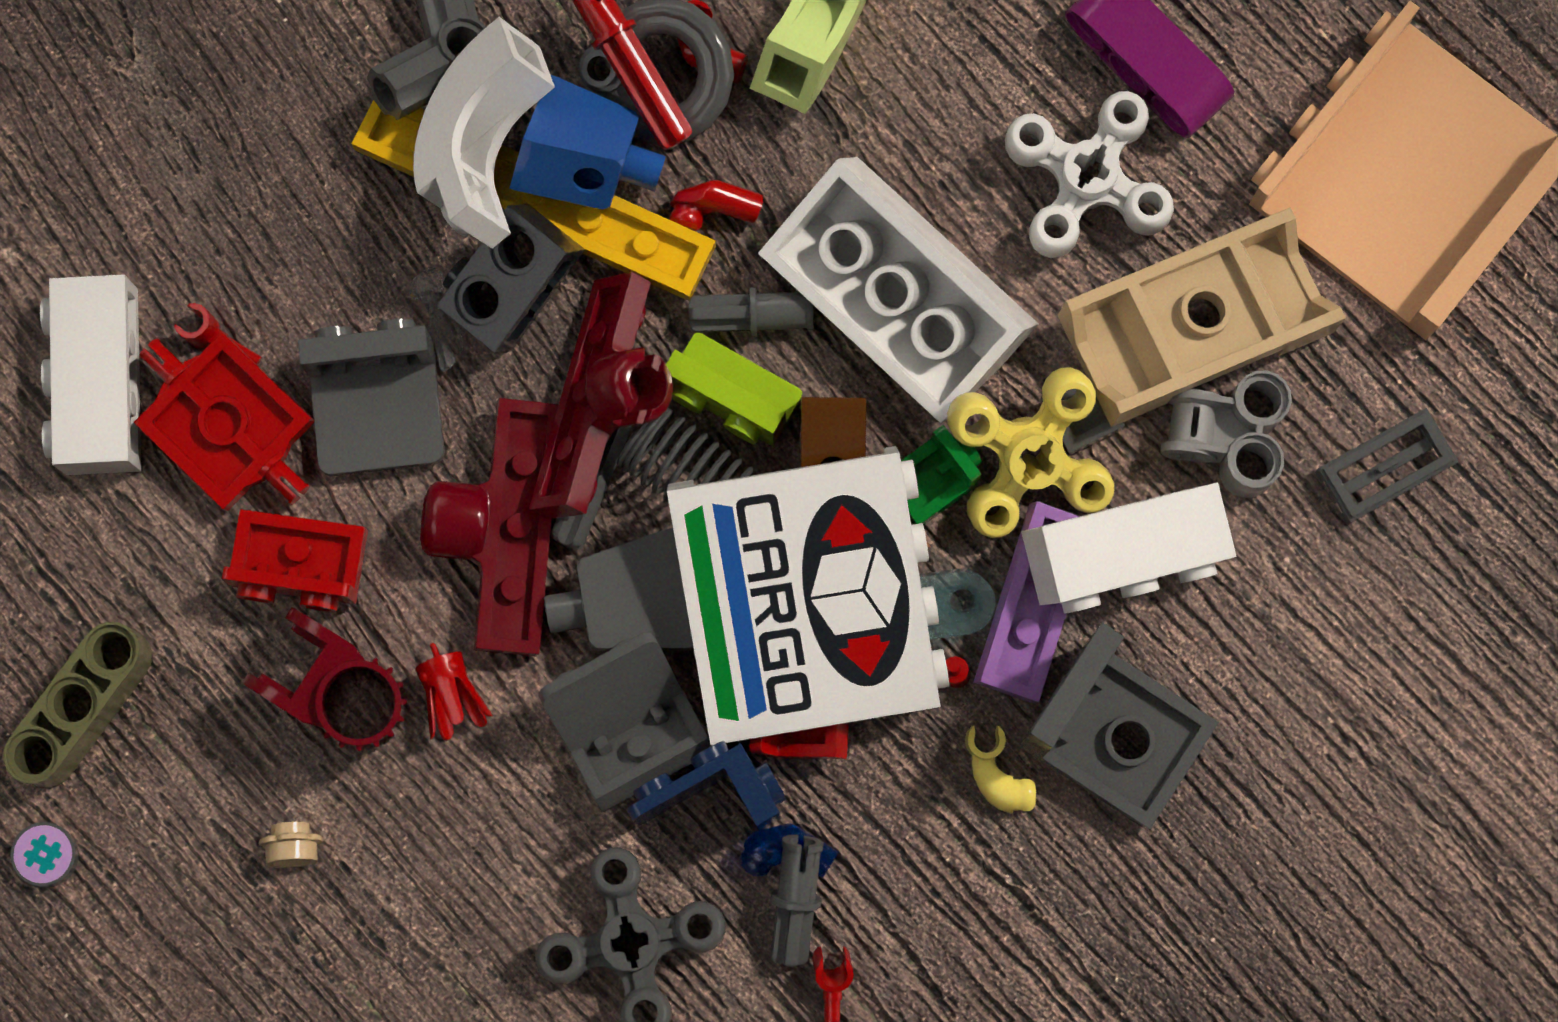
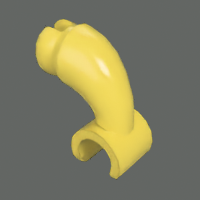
[965,726,1036,814]

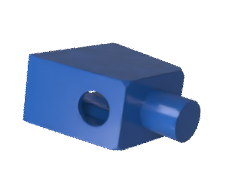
[510,75,666,210]

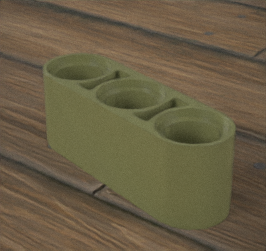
[3,622,152,788]

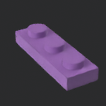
[973,501,1079,703]

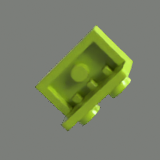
[666,333,802,447]

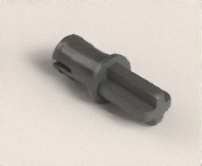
[689,287,813,337]
[770,835,824,967]

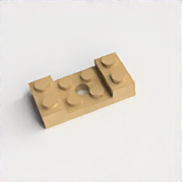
[1058,207,1346,427]

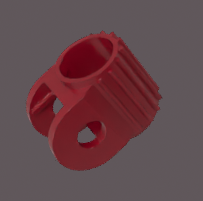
[242,607,407,751]

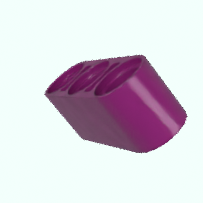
[1065,0,1234,139]

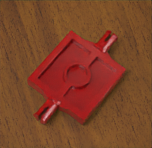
[134,332,315,511]

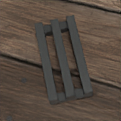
[1315,408,1459,525]

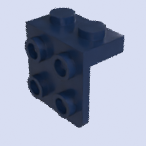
[627,741,786,831]

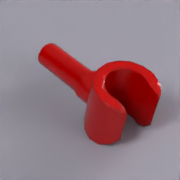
[174,303,262,365]
[812,946,854,1022]

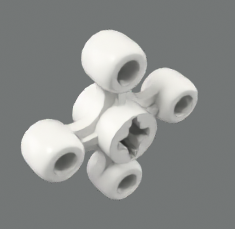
[1005,91,1174,258]

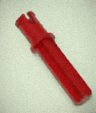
[572,0,692,150]

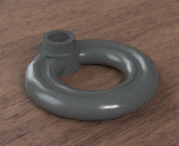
[579,0,734,146]

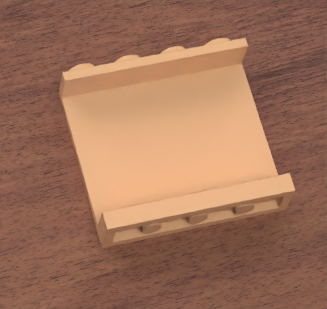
[1249,1,1558,340]

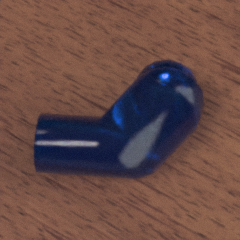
[740,823,839,879]

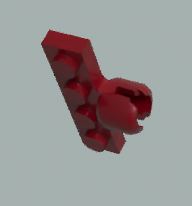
[529,272,673,519]
[420,398,559,657]

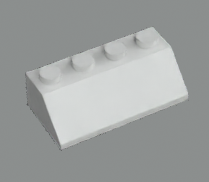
[758,157,1039,423]

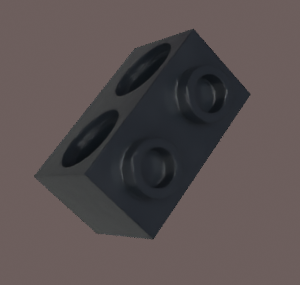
[437,203,585,353]

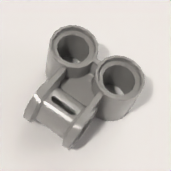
[1160,370,1292,498]

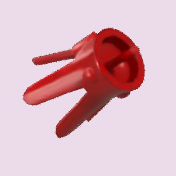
[415,643,493,741]

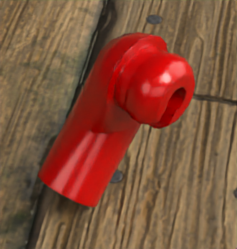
[669,180,763,231]

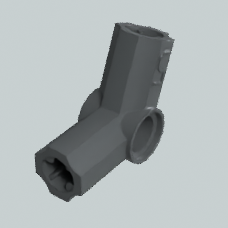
[367,0,486,120]

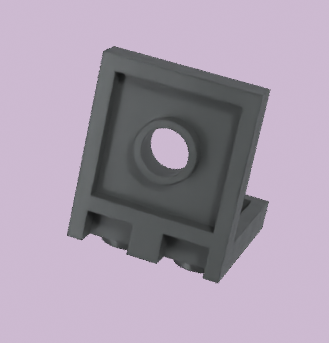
[1019,622,1219,831]

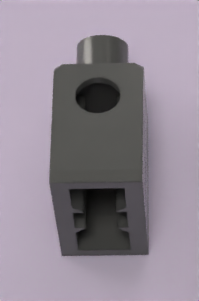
[544,528,695,655]

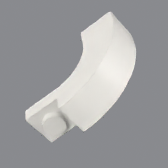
[413,17,555,249]

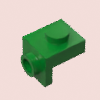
[901,425,982,526]

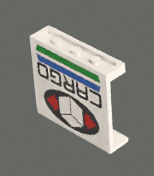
[667,446,949,745]

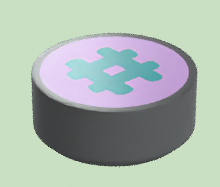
[10,822,79,888]

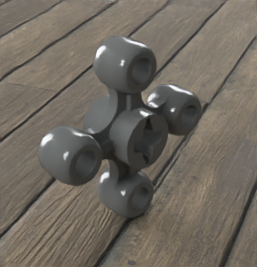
[535,847,726,1022]

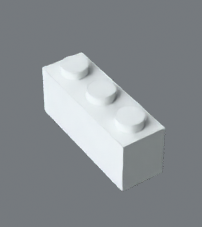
[40,275,141,475]
[1021,482,1237,614]

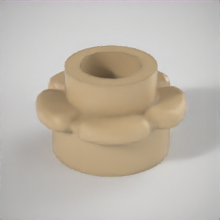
[259,822,323,868]

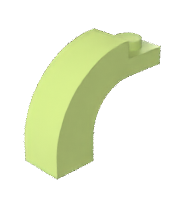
[750,0,866,114]

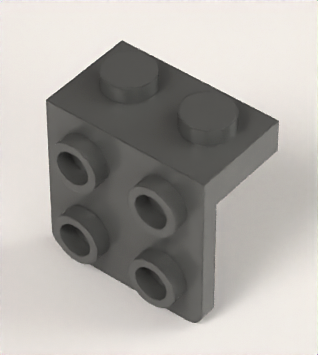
[298,319,445,476]
[538,633,713,812]

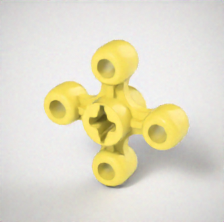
[947,367,1114,538]

